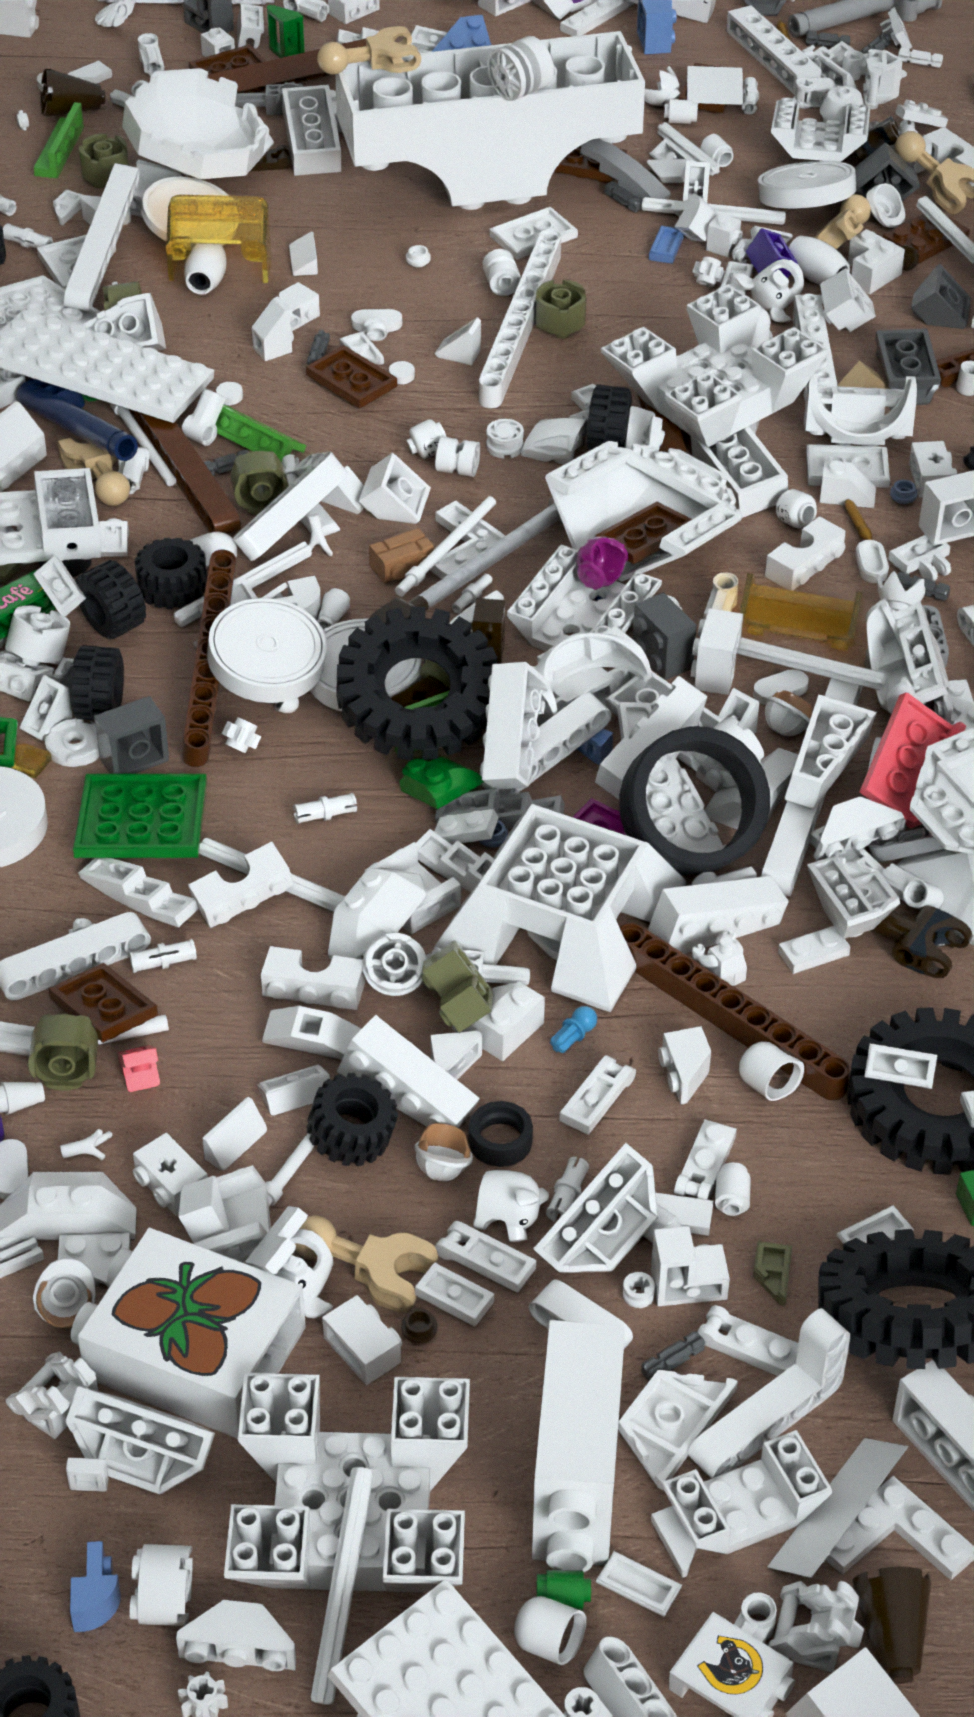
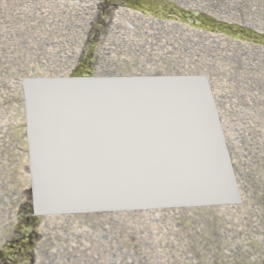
[687,66,743,105]

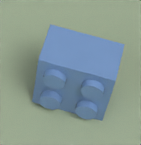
[637,0,677,55]

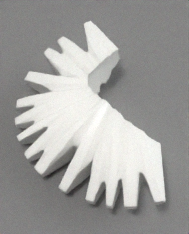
[95,0,135,27]

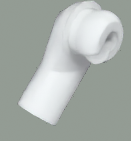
[732,239,752,263]

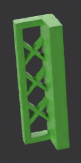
[34,102,84,178]
[215,405,307,462]

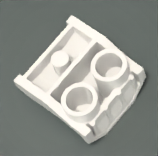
[521,418,588,464]

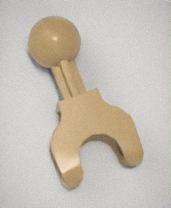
[317,26,422,75]
[895,131,974,214]
[813,194,871,249]
[57,438,130,506]
[295,1215,439,1313]

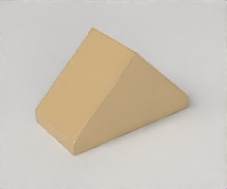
[837,360,890,389]

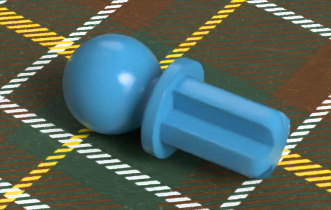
[550,1006,597,1053]

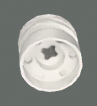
[488,36,554,101]

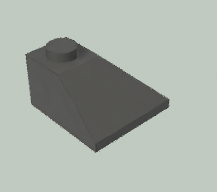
[911,264,971,329]

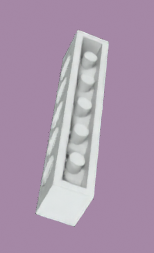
[726,5,821,95]
[792,294,837,410]

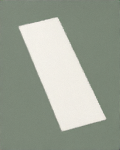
[767,1438,909,1578]

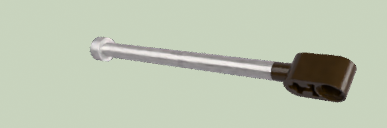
[369,497,562,623]

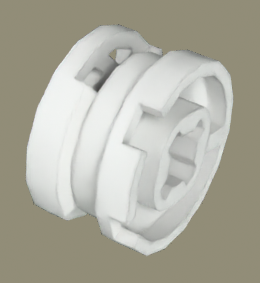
[486,419,524,458]

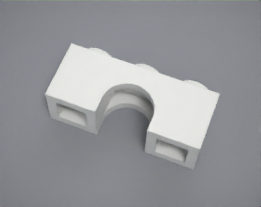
[923,127,974,187]
[765,516,846,592]
[188,842,294,929]
[261,946,365,1010]

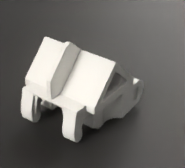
[863,49,907,109]
[6,1352,98,1439]
[768,1581,864,1673]

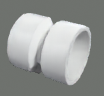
[483,249,521,296]
[435,436,480,477]

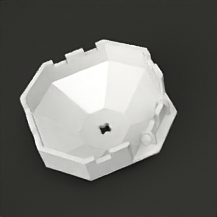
[122,68,274,179]

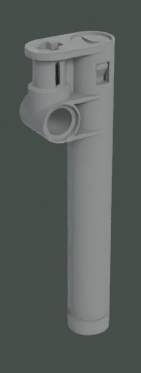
[788,0,942,38]

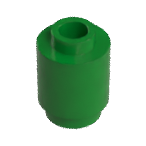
[536,1570,591,1610]

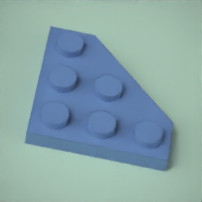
[432,15,491,52]

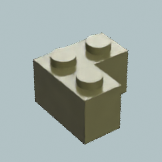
[421,940,493,1033]

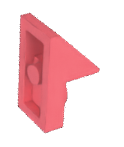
[117,1045,160,1092]

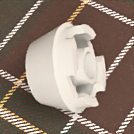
[820,86,864,124]
[363,933,427,996]

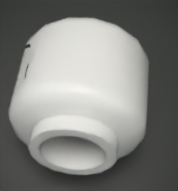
[406,419,447,459]
[776,489,817,529]

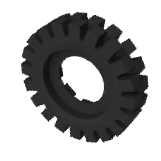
[336,606,498,760]
[847,1007,974,1175]
[818,1229,974,1369]

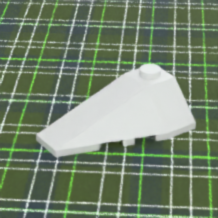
[79,293,166,351]
[704,748,798,829]

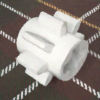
[692,257,725,287]
[222,717,261,753]
[178,1671,228,1717]

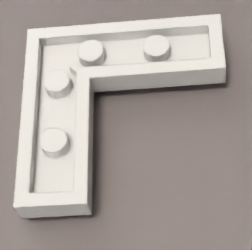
[430,501,505,579]
[825,1476,974,1580]

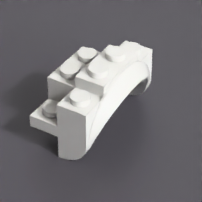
[804,372,917,446]
[865,599,950,714]
[533,626,652,727]

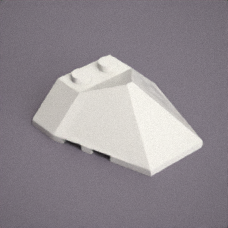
[897,849,974,946]

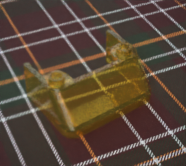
[166,195,272,283]
[740,573,864,650]

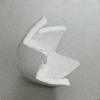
[644,66,681,107]
[877,571,925,613]

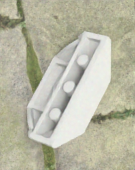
[807,855,900,939]
[328,868,427,960]
[534,1143,658,1273]
[0,1172,137,1240]
[66,1386,215,1494]

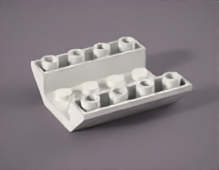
[771,98,870,162]
[507,544,662,652]

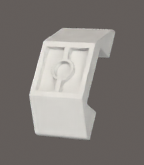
[662,1430,832,1554]

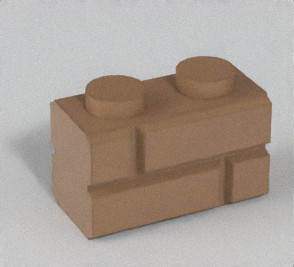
[369,528,434,583]

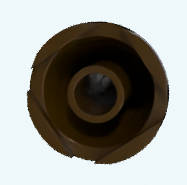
[40,69,105,116]
[852,1567,931,1684]

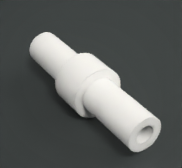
[451,573,492,614]

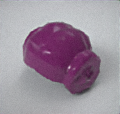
[576,536,628,590]

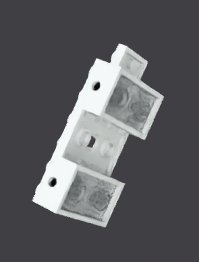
[0,468,101,566]

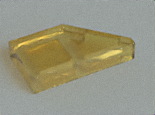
[0,743,52,779]

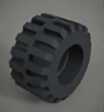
[587,384,632,451]
[135,537,207,609]
[75,560,146,640]
[70,645,124,720]
[307,1073,398,1166]
[0,1655,80,1717]

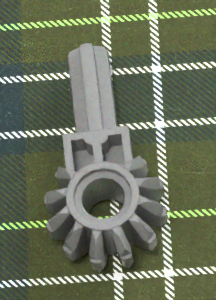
[235,82,303,115]

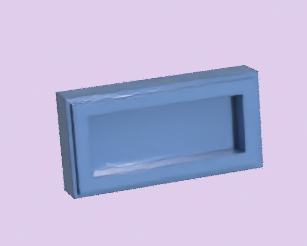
[649,226,684,264]

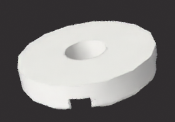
[45,718,100,767]

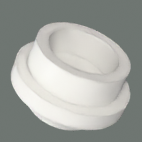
[406,245,431,268]

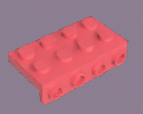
[859,692,966,829]

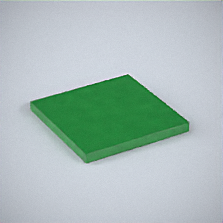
[73,774,207,858]

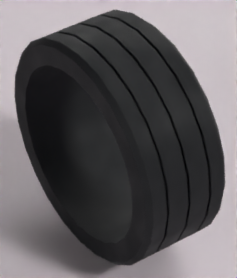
[619,726,770,875]

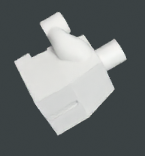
[692,930,747,986]

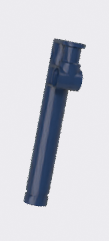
[17,378,138,461]

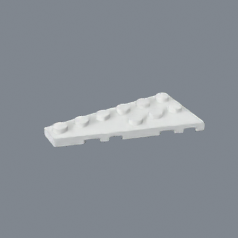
[617,702,726,853]

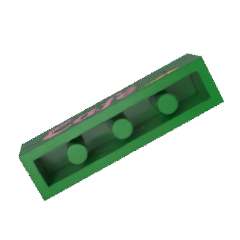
[0,570,56,640]

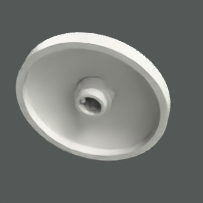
[141,176,240,249]

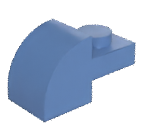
[70,1541,121,1632]

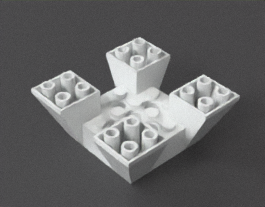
[601,284,828,447]
[435,804,686,1012]
[224,1373,470,1592]

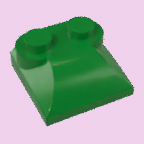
[399,757,484,809]

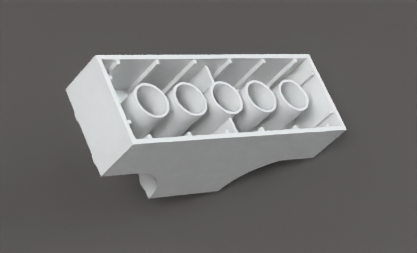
[335,31,645,210]

